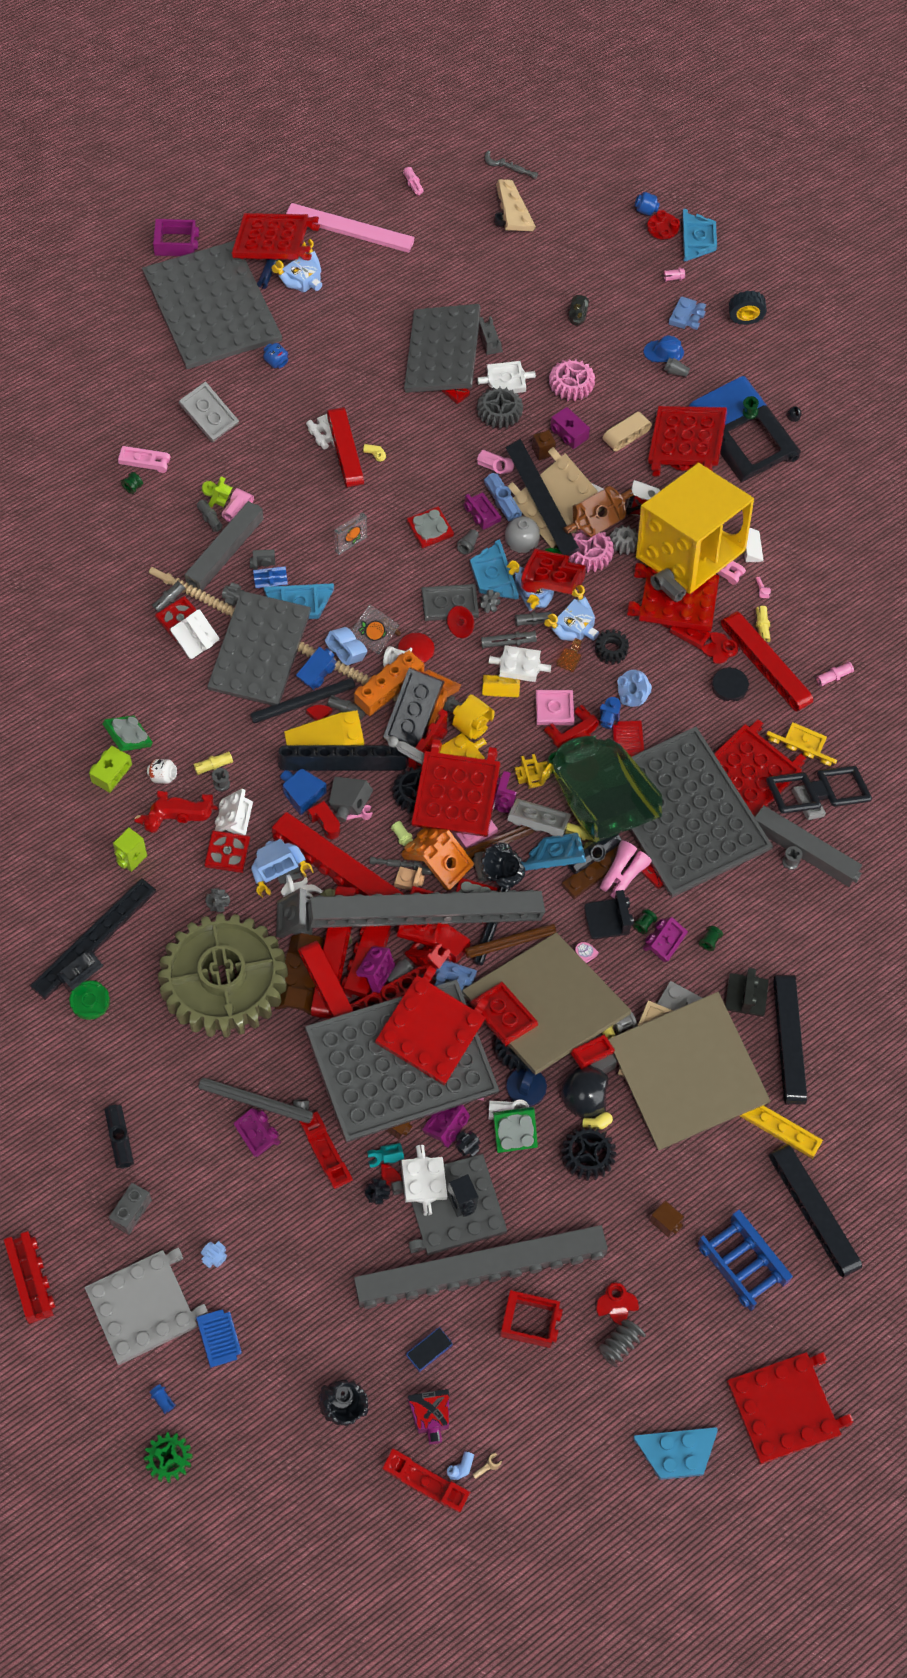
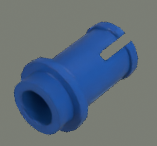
[150,1384,176,1414]

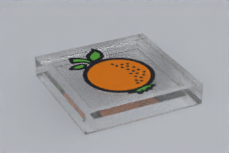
[334,513,367,555]
[351,604,399,655]

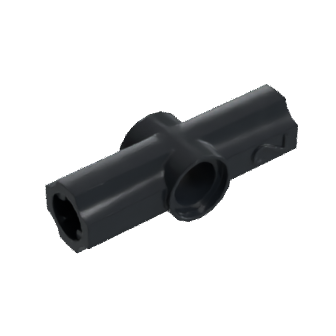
[567,829,621,874]
[104,1104,134,1169]

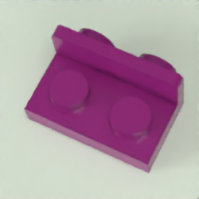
[642,917,688,962]
[356,947,395,993]
[422,1105,470,1148]
[233,1108,281,1157]

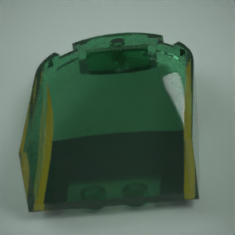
[553,736,662,843]

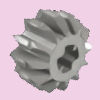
[610,525,638,555]

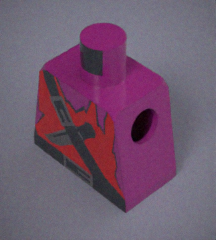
[408,1389,449,1444]

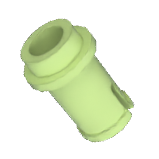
[391,821,413,846]

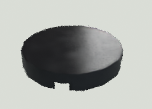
[712,667,749,702]

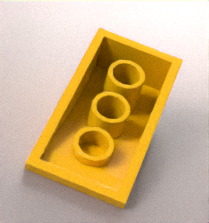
[284,710,364,745]

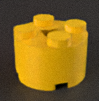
[453,694,495,739]

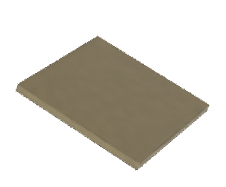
[462,932,631,1075]
[608,992,771,1151]

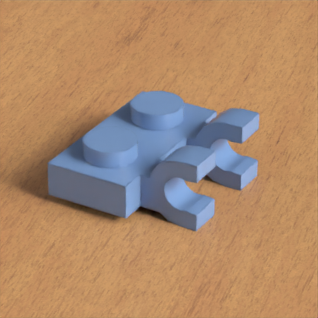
[669,297,706,330]
[434,960,477,991]

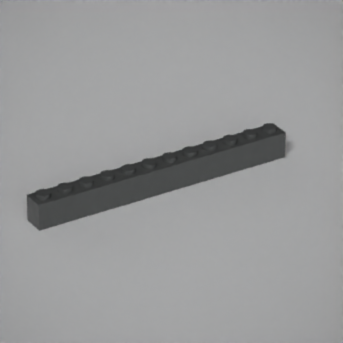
[308,890,545,928]
[354,1225,608,1309]

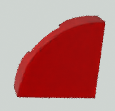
[306,705,332,721]
[381,1164,402,1185]

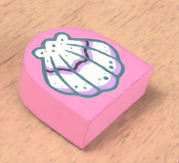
[575,942,599,963]

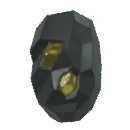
[569,295,589,326]

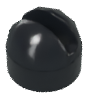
[494,212,506,227]
[787,406,802,422]

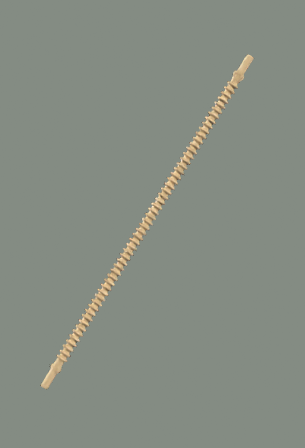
[149,567,449,722]

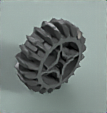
[477,386,523,429]

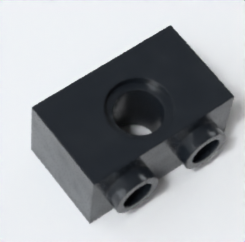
[447,1174,479,1217]

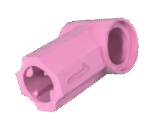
[477,450,514,474]
[222,488,254,522]

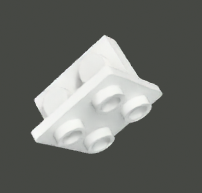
[170,610,219,659]
[215,789,253,835]

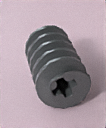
[599,1319,646,1367]

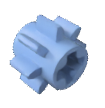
[201,1241,227,1268]

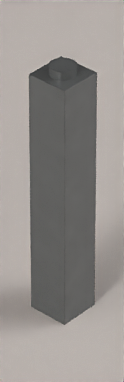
[185,501,264,591]
[755,806,862,887]

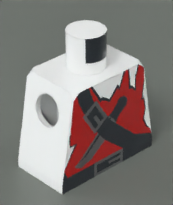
[626,480,660,516]

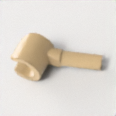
[472,1453,502,1479]

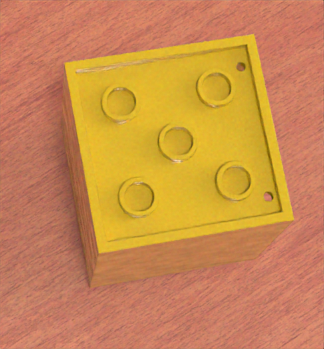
[636,463,754,594]

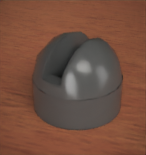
[293,1099,309,1111]

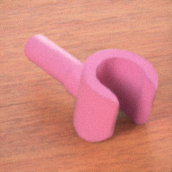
[756,577,771,598]
[347,805,373,820]

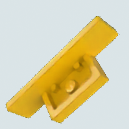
[766,722,837,766]

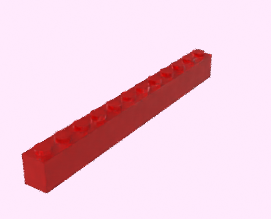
[272,812,470,964]

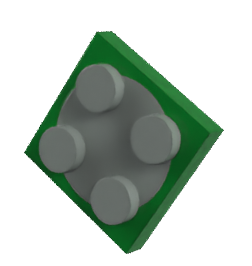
[102,716,153,751]
[493,1107,538,1153]

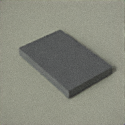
[422,584,479,621]

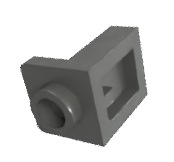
[250,549,276,570]

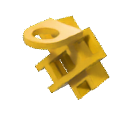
[515,754,553,789]

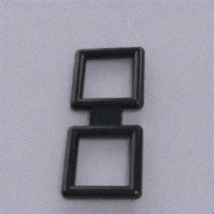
[766,766,872,814]

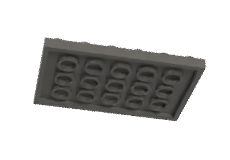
[404,304,481,393]
[207,591,311,706]

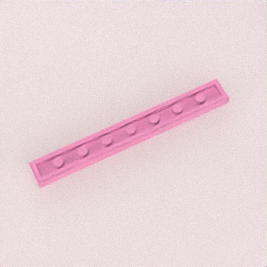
[286,203,414,253]

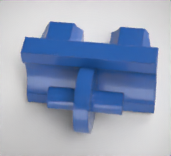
[253,566,288,588]
[600,697,621,729]

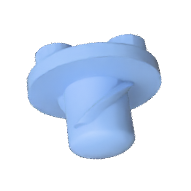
[617,670,652,707]

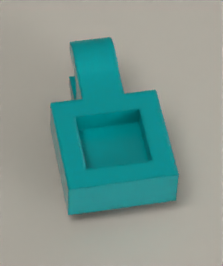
[367,1143,404,1167]

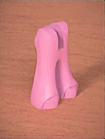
[600,840,652,898]

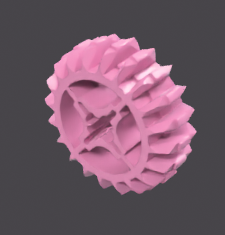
[549,358,595,401]
[569,530,614,573]

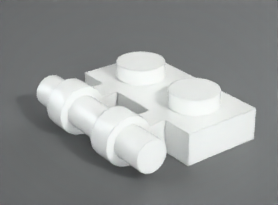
[306,414,335,449]

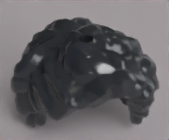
[481,842,525,889]
[318,1379,369,1427]

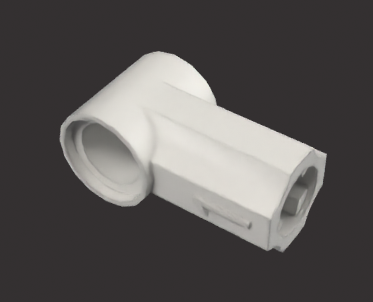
[489,1100,529,1120]

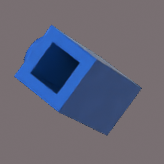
[296,647,337,691]

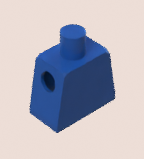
[280,769,327,815]

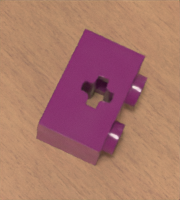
[550,407,590,449]

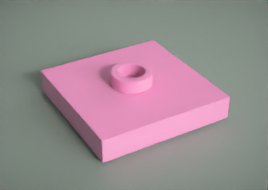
[536,690,574,725]

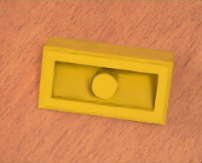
[482,675,520,697]

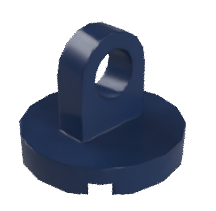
[506,1068,547,1107]

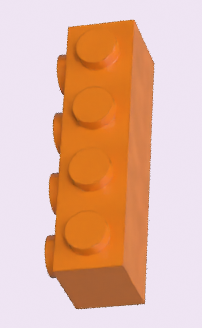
[354,650,424,717]

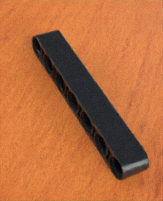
[278,745,408,771]
[773,975,807,1105]
[769,1144,862,1278]

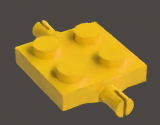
[440,733,487,759]

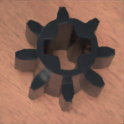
[455,1131,480,1157]
[365,1178,390,1205]

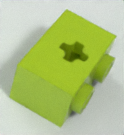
[89,745,132,793]
[113,828,147,872]

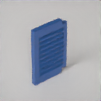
[196,1309,242,1368]

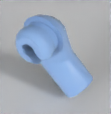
[447,1452,474,1480]

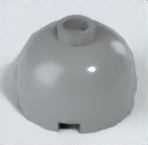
[505,516,540,553]

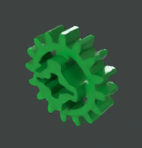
[144,1432,193,1483]

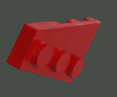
[408,708,448,770]

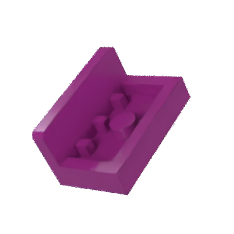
[464,492,501,530]
[494,771,517,813]

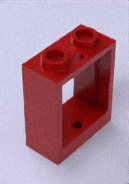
[500,1290,563,1348]

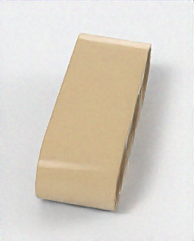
[603,412,652,451]

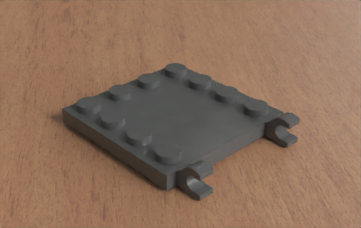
[391,1154,507,1255]

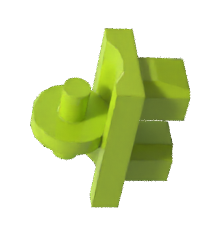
[202,476,233,508]

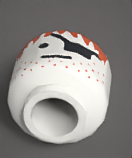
[147,759,177,784]

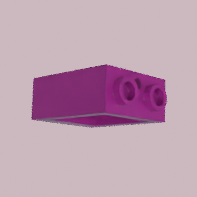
[153,219,199,256]

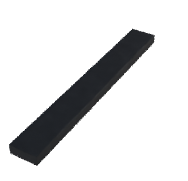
[505,438,580,556]
[30,878,156,1000]

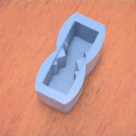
[325,627,368,665]

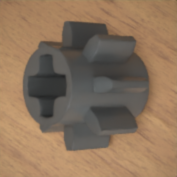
[222,582,244,606]
[206,888,230,912]

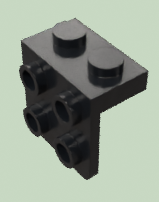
[584,890,634,940]

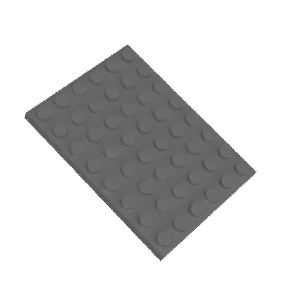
[142,240,282,369]
[597,727,773,898]
[305,980,500,1143]

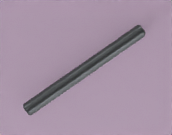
[199,1078,313,1123]

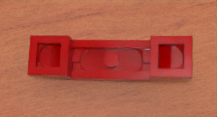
[299,1111,353,1189]
[382,1449,471,1513]

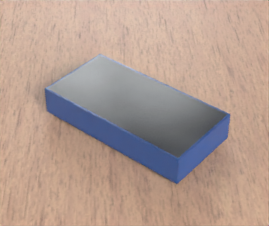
[406,1327,453,1372]

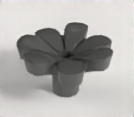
[480,589,500,613]

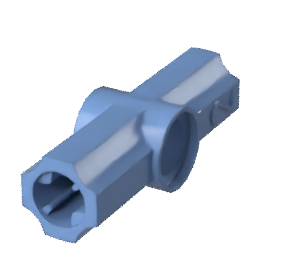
[484,473,522,521]

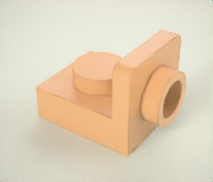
[394,867,425,891]

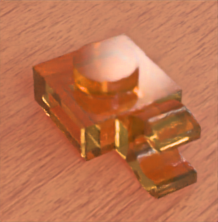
[557,638,582,672]

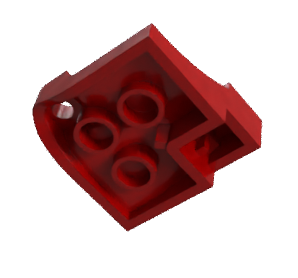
[521,549,586,595]

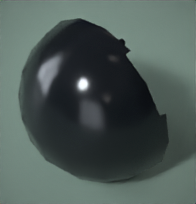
[561,1066,609,1118]

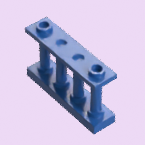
[698,1209,793,1311]

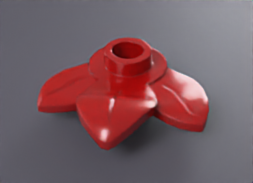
[701,632,738,664]
[596,1282,639,1326]

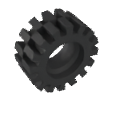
[595,629,629,665]

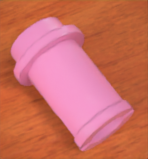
[664,267,685,282]

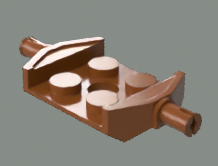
[564,486,634,537]

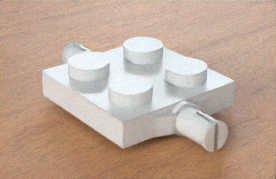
[477,361,536,393]
[489,645,551,682]
[401,1145,448,1216]

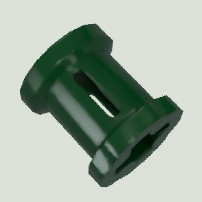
[743,396,759,419]
[633,908,658,934]
[699,925,723,951]

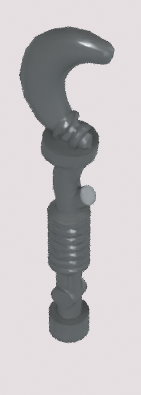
[484,150,538,179]
[370,857,433,875]

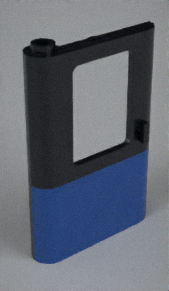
[688,376,801,483]

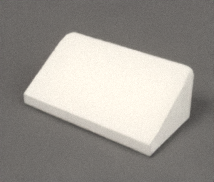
[744,528,763,562]

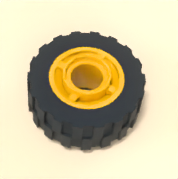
[729,290,767,325]

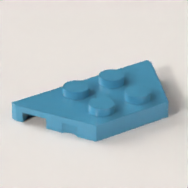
[682,209,717,261]
[470,539,519,599]
[264,583,334,619]
[522,833,586,871]
[633,1427,718,1480]

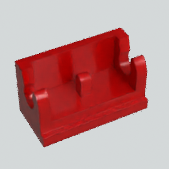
[404,942,451,969]

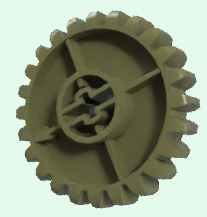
[158,913,288,1038]

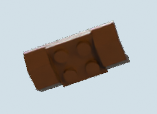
[275,933,325,1016]

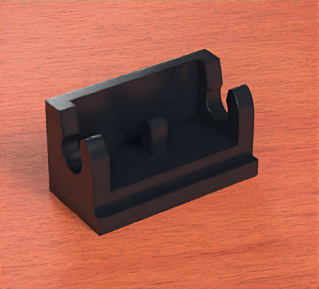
[56,950,104,992]

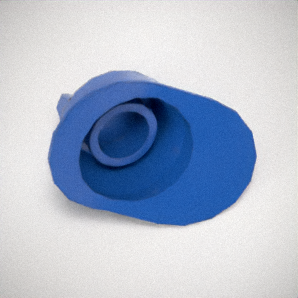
[644,335,684,362]

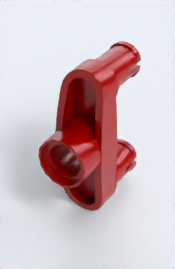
[544,705,599,750]

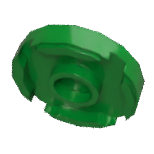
[69,980,110,1020]

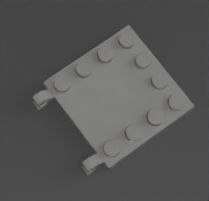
[85,1248,208,1366]

